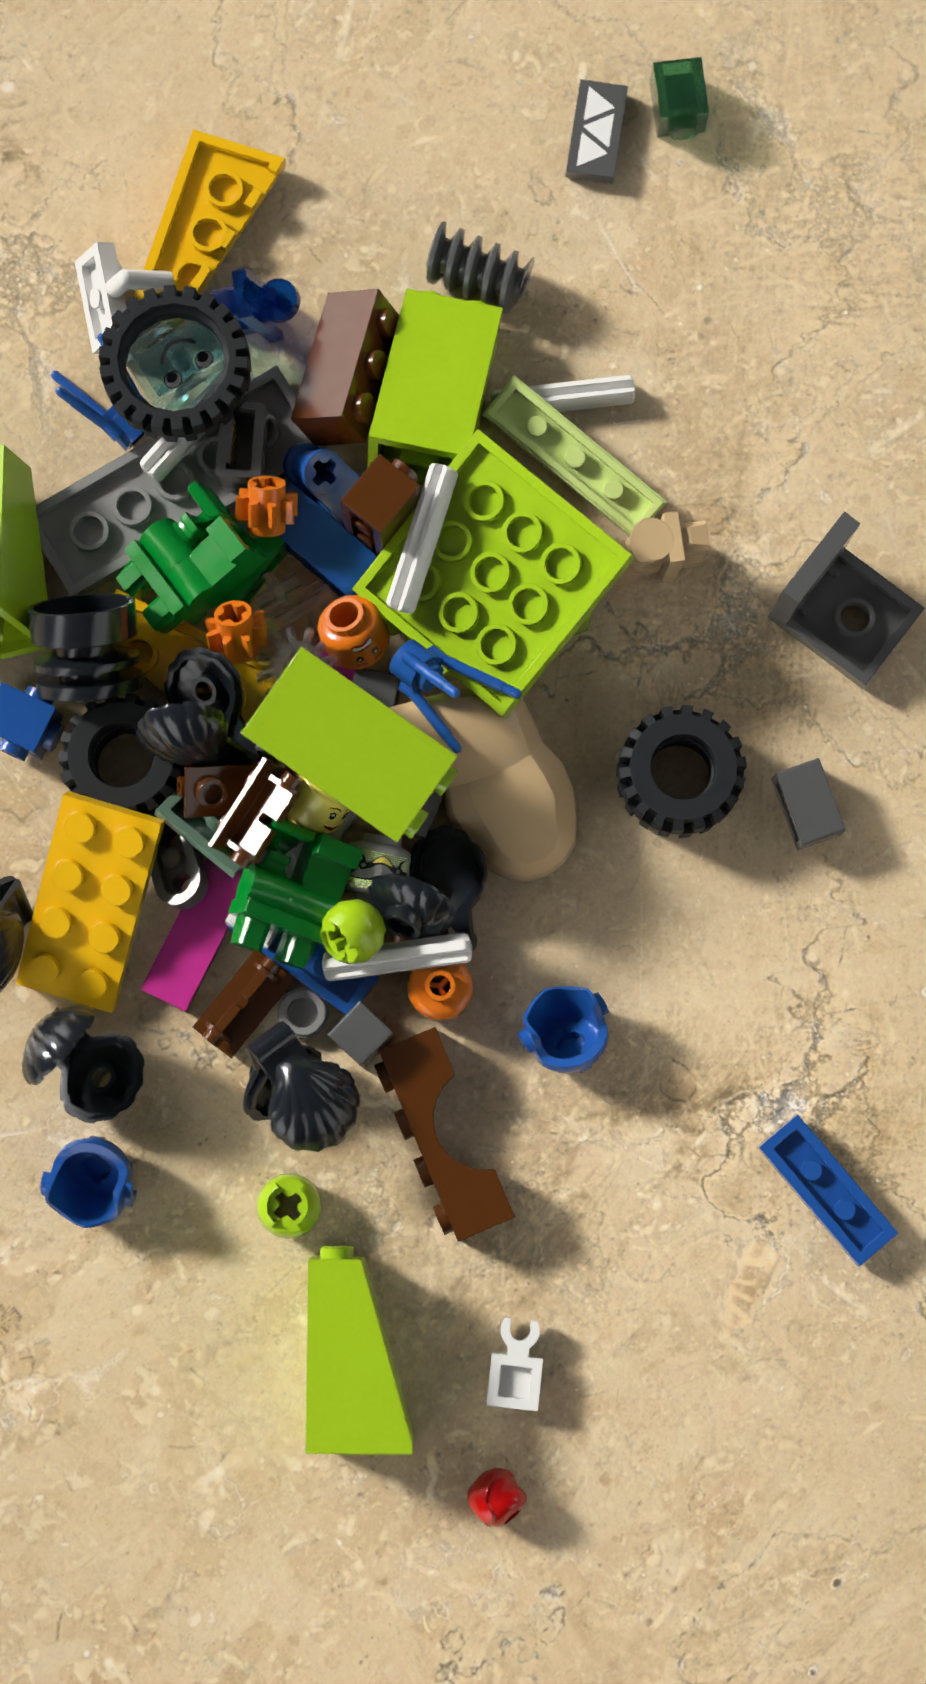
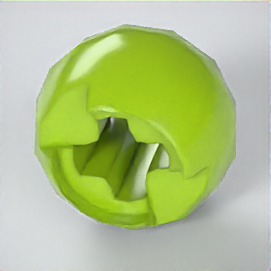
[321,899,386,964]
[257,1173,322,1239]

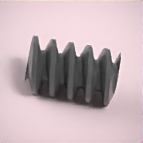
[426,221,535,314]

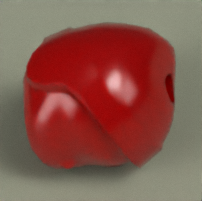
[467,1467,527,1527]

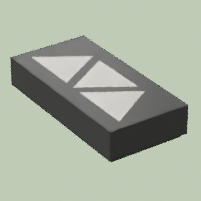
[565,79,628,184]

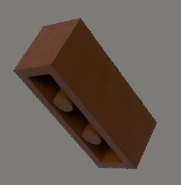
[291,289,399,446]
[340,454,420,556]

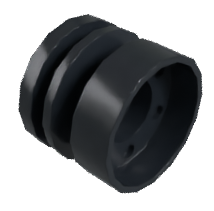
[27,593,143,702]

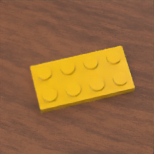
[16,791,165,1013]

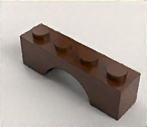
[374,1027,515,1242]

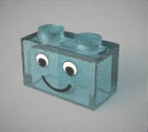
[126,318,225,410]

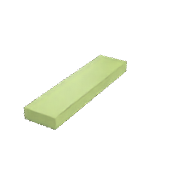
[482,375,667,536]

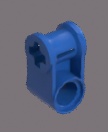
[283,442,361,528]

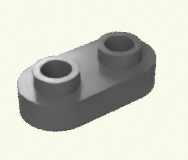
[151,816,209,910]

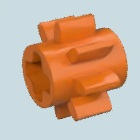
[236,476,298,537]
[205,600,269,664]

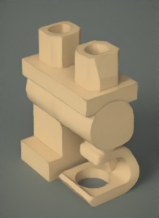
[612,511,710,587]

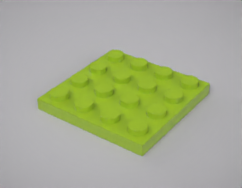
[352,429,636,718]

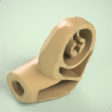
[389,688,578,882]

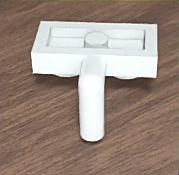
[75,242,174,354]

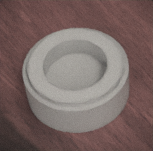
[278,987,329,1039]

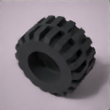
[58,693,187,816]
[616,705,747,838]

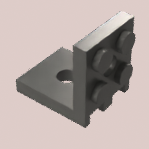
[768,511,925,689]

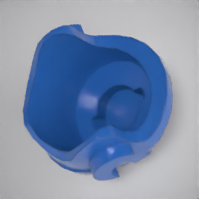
[517,986,609,1073]
[41,1135,137,1228]

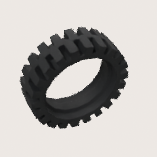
[98,285,252,442]

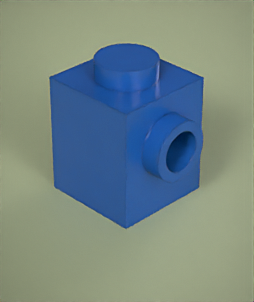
[0,682,65,761]

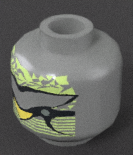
[345,832,411,907]

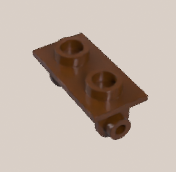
[208,757,303,869]
[177,763,285,818]
[192,952,295,1059]

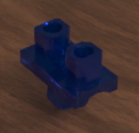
[211,268,301,343]

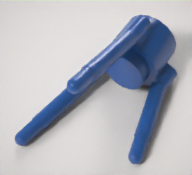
[51,333,149,451]
[389,639,522,753]

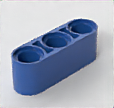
[278,480,377,598]

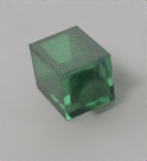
[650,57,709,140]

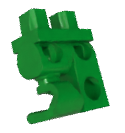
[116,481,268,634]
[228,816,364,969]

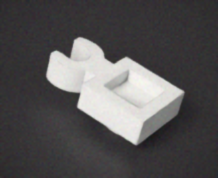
[486,1317,543,1411]

